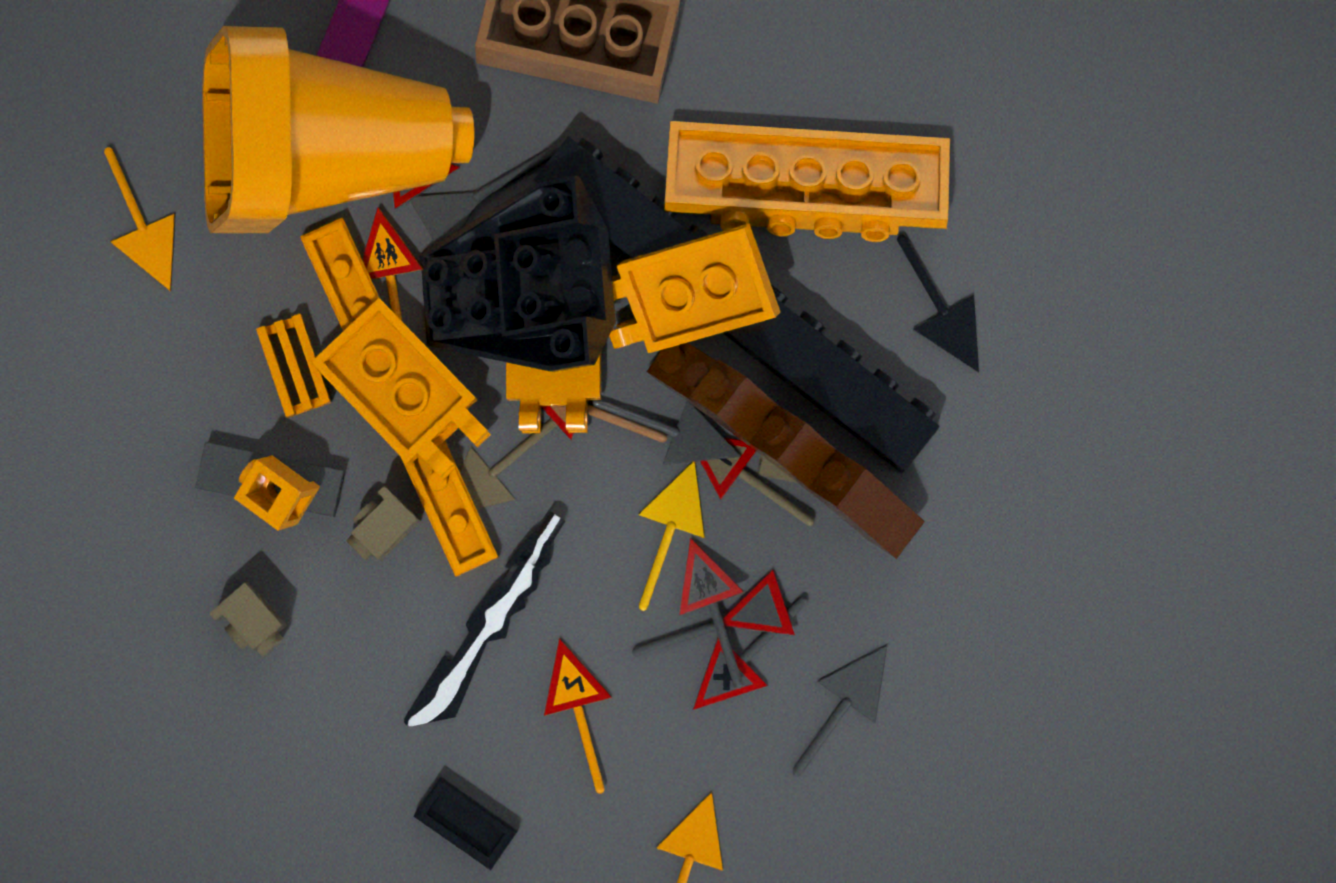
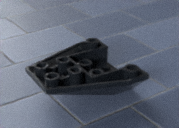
[420,175,616,372]

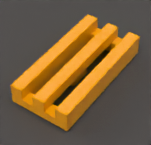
[256,314,332,418]

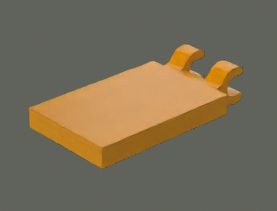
[609,223,781,354]
[311,298,491,480]
[506,353,601,434]

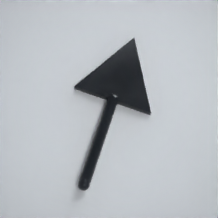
[897,235,979,373]

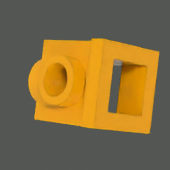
[234,455,320,531]

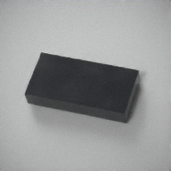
[413,777,518,870]

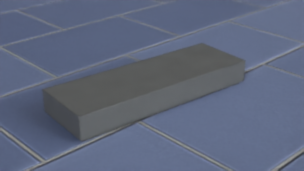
[195,442,345,517]

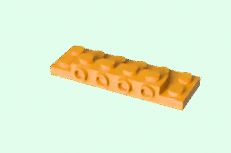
[664,121,950,242]

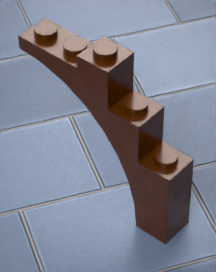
[646,343,925,559]

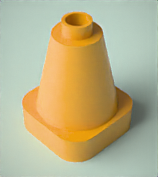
[202,26,474,234]

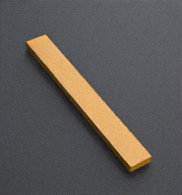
[300,217,499,577]

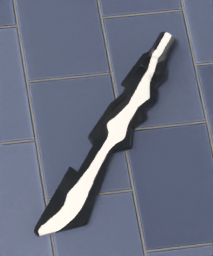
[404,511,566,726]

